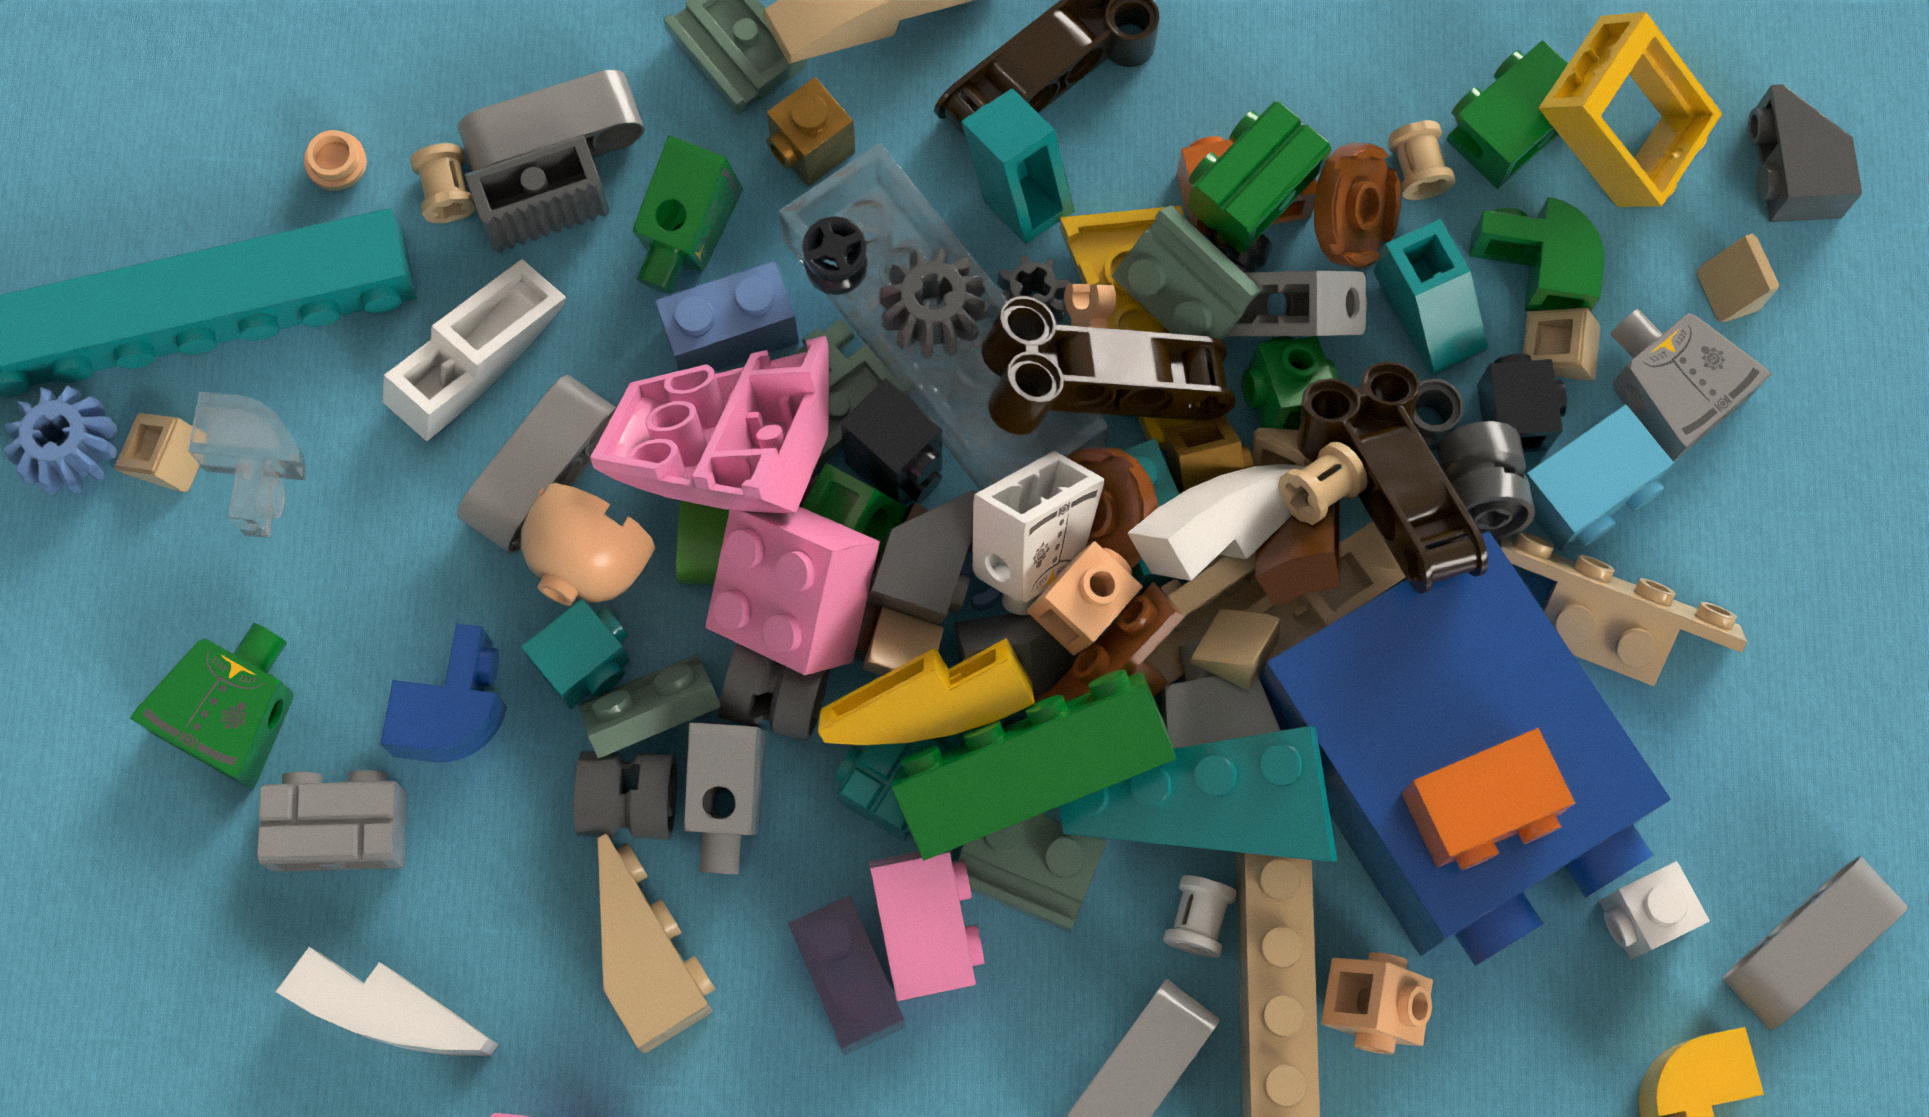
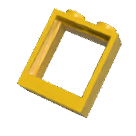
[1538,12,1723,207]

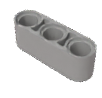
[458,70,645,171]
[457,374,616,554]
[1722,856,1909,1031]
[1066,979,1221,1117]

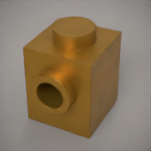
[766,77,855,187]
[1163,415,1254,494]

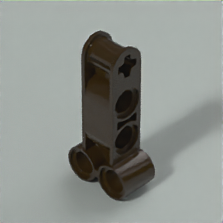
[934,0,1160,138]
[981,296,1236,435]
[1296,361,1488,594]

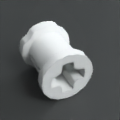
[1163,875,1237,958]

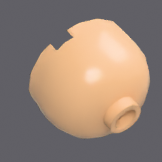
[520,483,655,606]

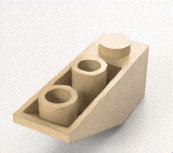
[598,833,716,1054]

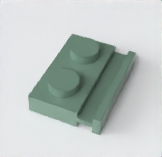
[663,0,807,115]
[1111,205,1262,356]
[578,653,721,759]
[958,814,1107,933]

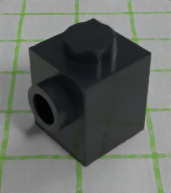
[1477,354,1567,452]

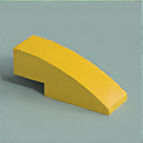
[818,638,1034,745]

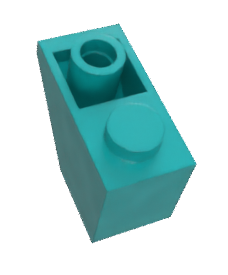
[1373,219,1488,376]

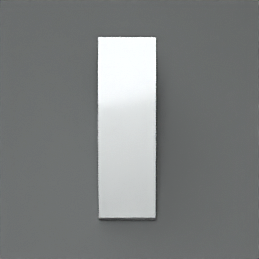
[382,259,566,442]
[1127,464,1309,581]
[276,947,499,1056]

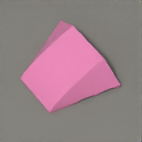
[590,336,829,513]

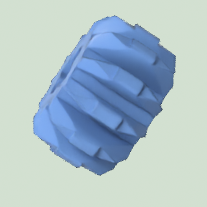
[3,386,118,496]

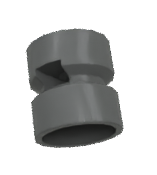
[1438,421,1535,540]
[719,643,830,742]
[573,750,677,840]

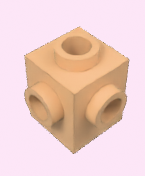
[1321,952,1433,1055]

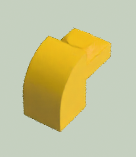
[1639,1027,1764,1117]

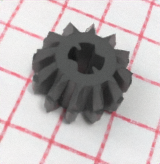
[879,246,988,360]

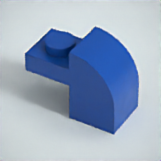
[380,623,507,762]

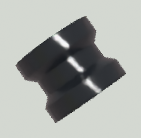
[802,216,868,295]

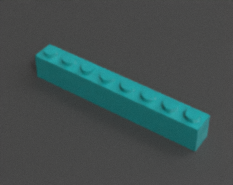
[0,208,417,397]

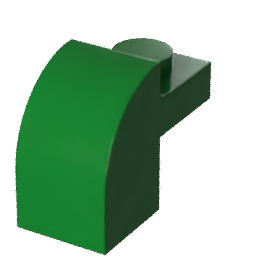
[1469,197,1604,312]

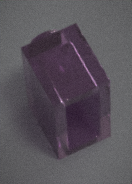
[788,895,905,1055]

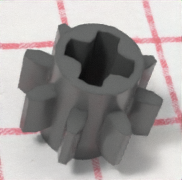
[993,255,1070,322]

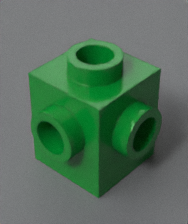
[1241,336,1338,430]

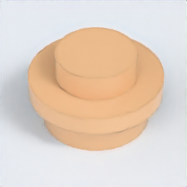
[304,130,367,191]

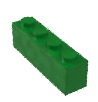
[891,669,1176,861]

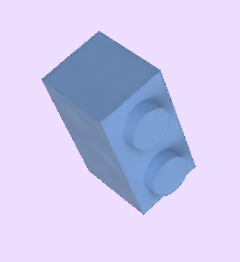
[655,261,799,371]

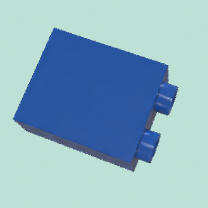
[1259,531,1671,966]

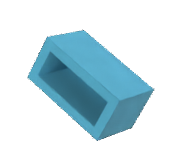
[1526,404,1674,551]

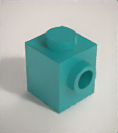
[521,598,630,709]

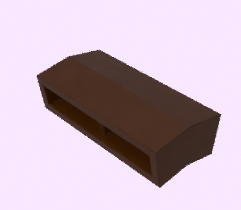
[1255,499,1341,607]

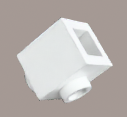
[1599,861,1710,960]

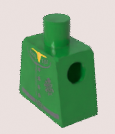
[633,135,743,294]
[130,623,293,790]

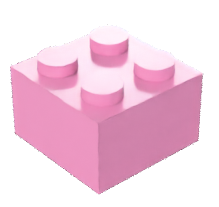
[705,506,880,675]

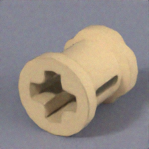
[1387,120,1456,200]
[410,143,476,223]
[1278,442,1367,525]

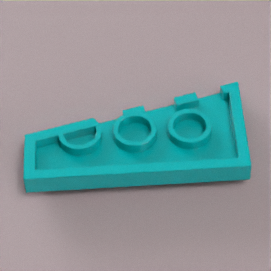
[1059,726,1338,862]

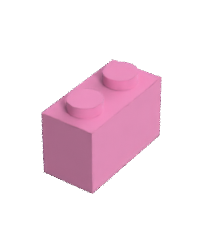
[868,851,985,1001]

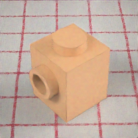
[1026,541,1143,656]

